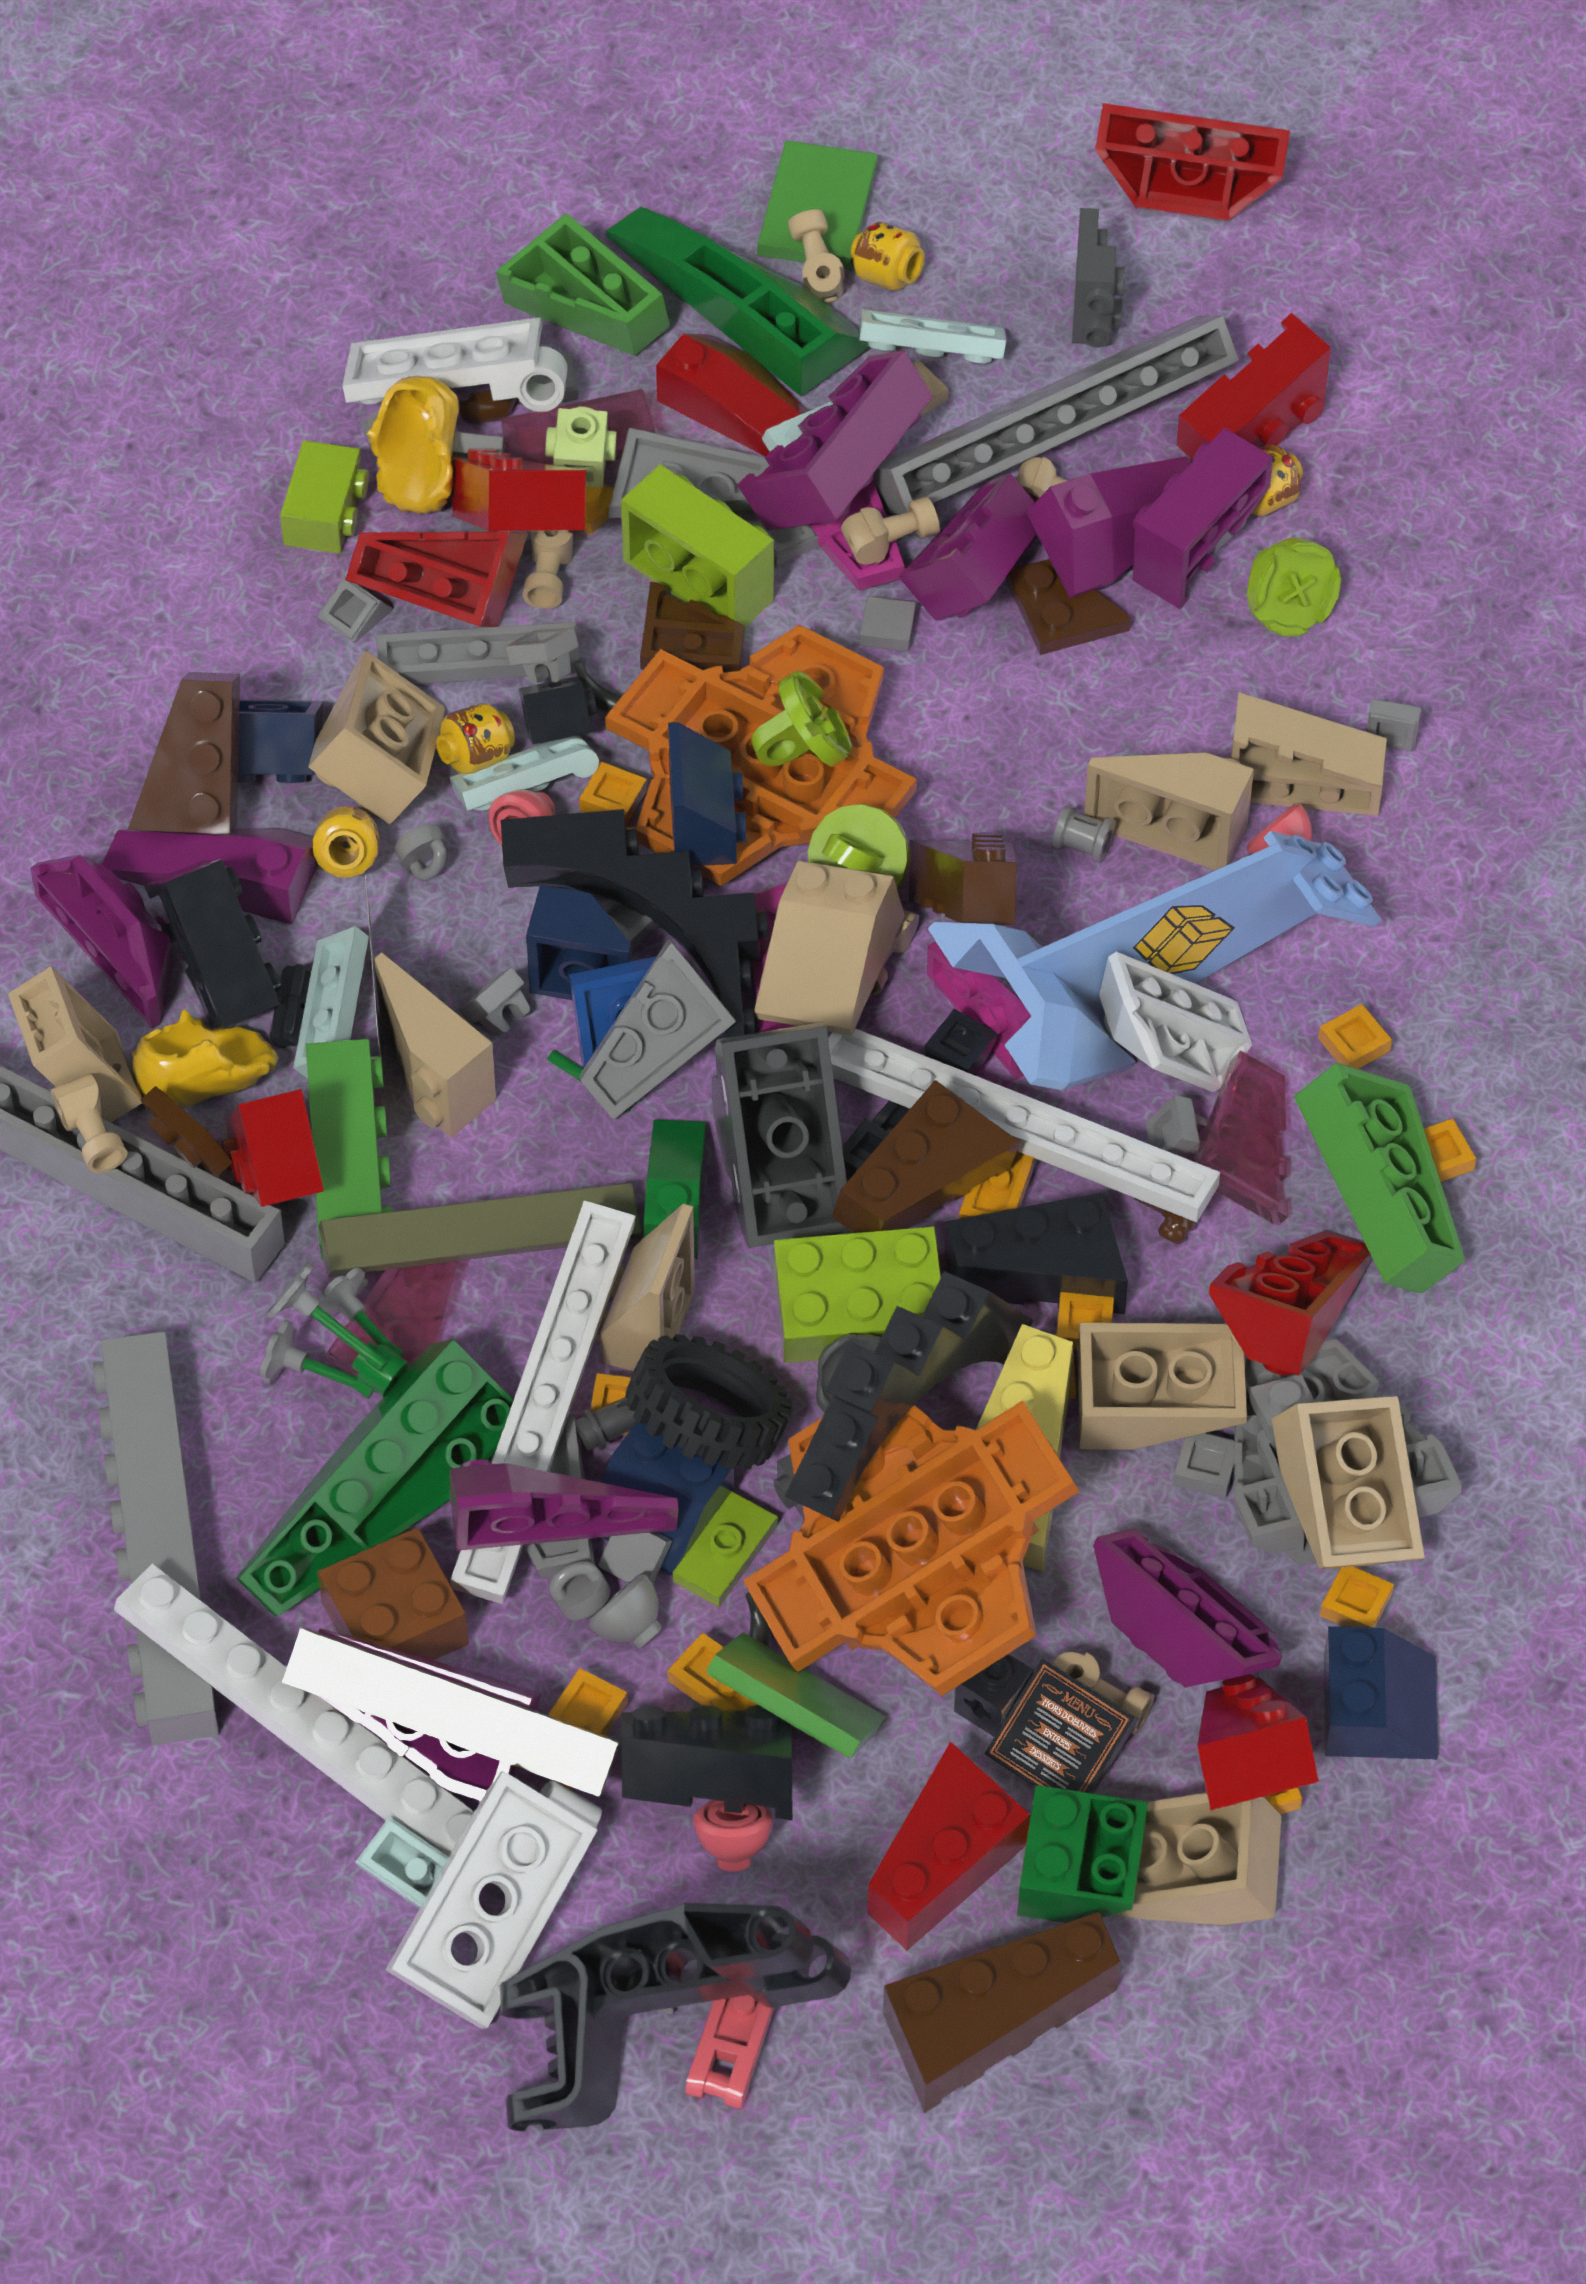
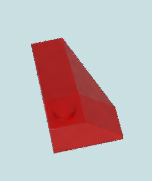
[1208,1231,1372,1376]

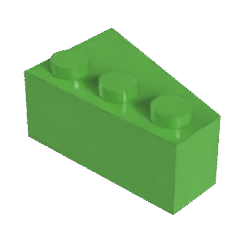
[495,213,670,356]

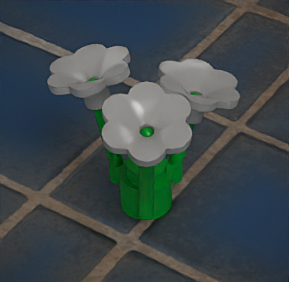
[260,1263,409,1399]

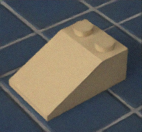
[308,650,446,825]
[1084,752,1254,870]
[754,861,905,1036]
[374,952,496,1138]
[595,1204,695,1371]
[1076,1323,1247,1450]
[1271,1396,1425,1569]
[1110,1793,1282,1925]

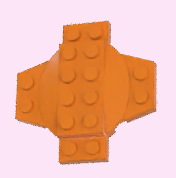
[605,625,917,886]
[743,1400,1080,1697]

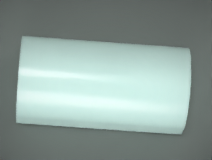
[355,1817,481,1909]

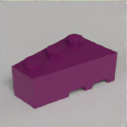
[1133,428,1273,609]
[898,473,1037,621]

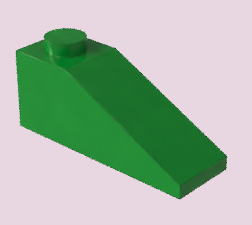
[644,1120,706,1259]

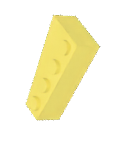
[976,1324,1073,1572]

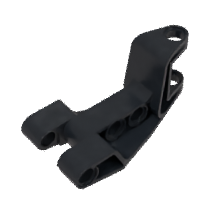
[499,1903,851,2131]

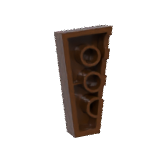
[909,832,1017,925]
[883,1912,1121,2113]

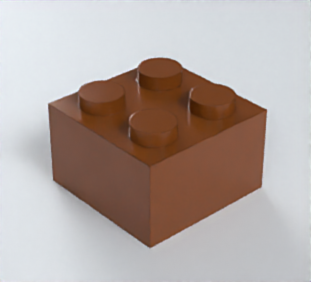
[317,1527,469,1660]

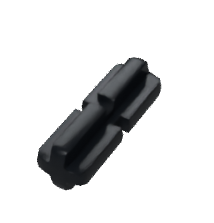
[269,964,311,1048]

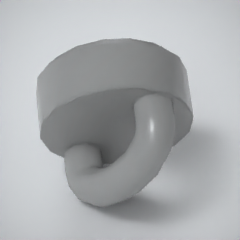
[395,824,448,880]
[549,1561,611,1620]

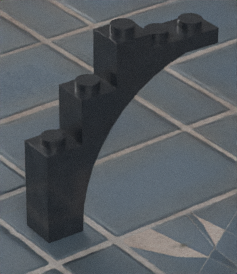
[501,809,769,1039]
[785,1271,1034,1522]

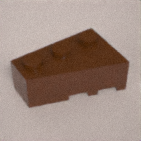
[128,672,240,834]
[832,1080,1020,1233]

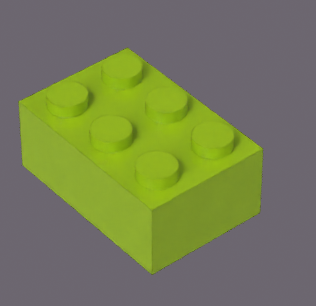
[621,464,774,627]
[773,1226,941,1363]

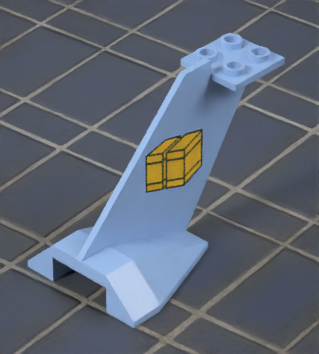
[928,831,1382,1090]

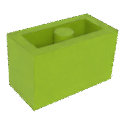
[280,440,369,554]

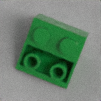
[1017,1785,1148,1923]

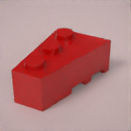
[345,531,528,627]
[1197,1674,1319,1811]

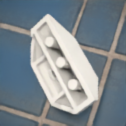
[1099,952,1252,1092]

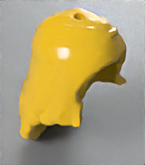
[366,375,459,514]
[132,1009,279,1109]

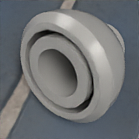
[589,1575,663,1649]

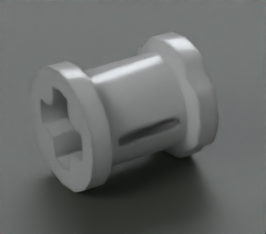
[1052,805,1116,863]

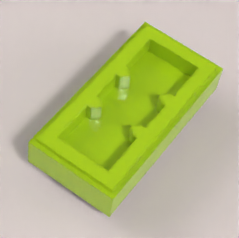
[673,1491,778,1607]

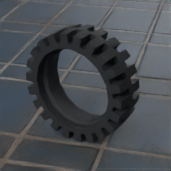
[625,1334,792,1469]

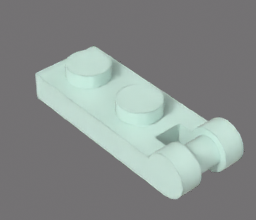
[450,735,599,811]

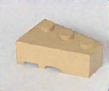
[1231,692,1387,816]

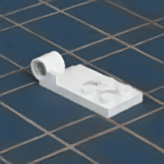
[342,317,568,412]
[385,1771,602,2029]

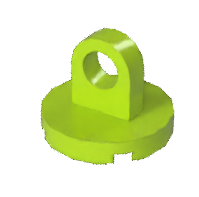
[1246,537,1341,637]
[751,671,852,767]
[807,804,911,890]

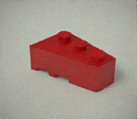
[1176,312,1331,460]
[452,448,586,531]
[221,1089,324,1207]
[867,1741,1030,1951]

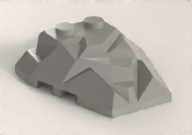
[1234,1339,1462,1566]

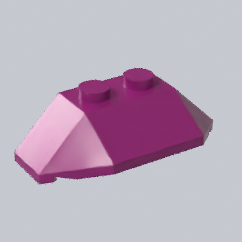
[30,855,174,1029]
[1093,1528,1282,1688]

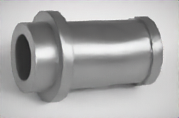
[575,1397,637,1451]

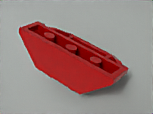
[1095,103,1290,221]

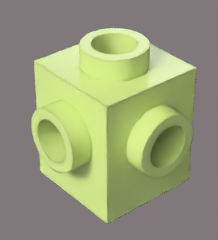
[546,407,617,488]

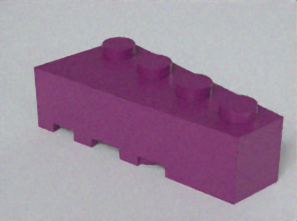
[737,350,933,531]

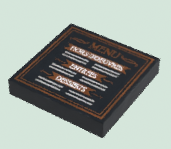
[984,1658,1139,1794]

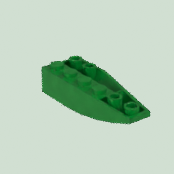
[606,206,869,397]
[236,1339,514,1617]

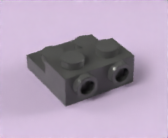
[1072,208,1125,347]

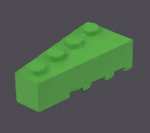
[305,1039,393,1260]
[1293,1062,1466,1293]

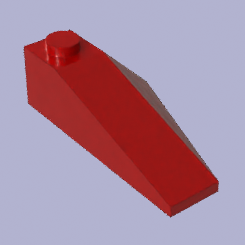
[656,334,808,457]

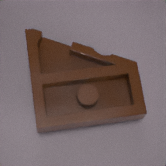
[1006,559,1131,655]
[640,582,745,673]
[140,1086,233,1177]

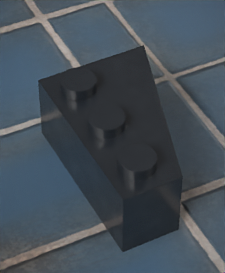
[143,859,281,1028]
[945,1193,1128,1314]
[621,1705,793,1821]

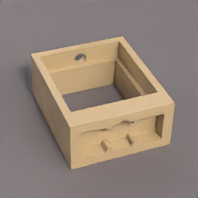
[8,966,142,1123]

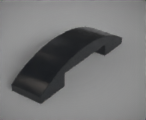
[842,1008,998,1172]

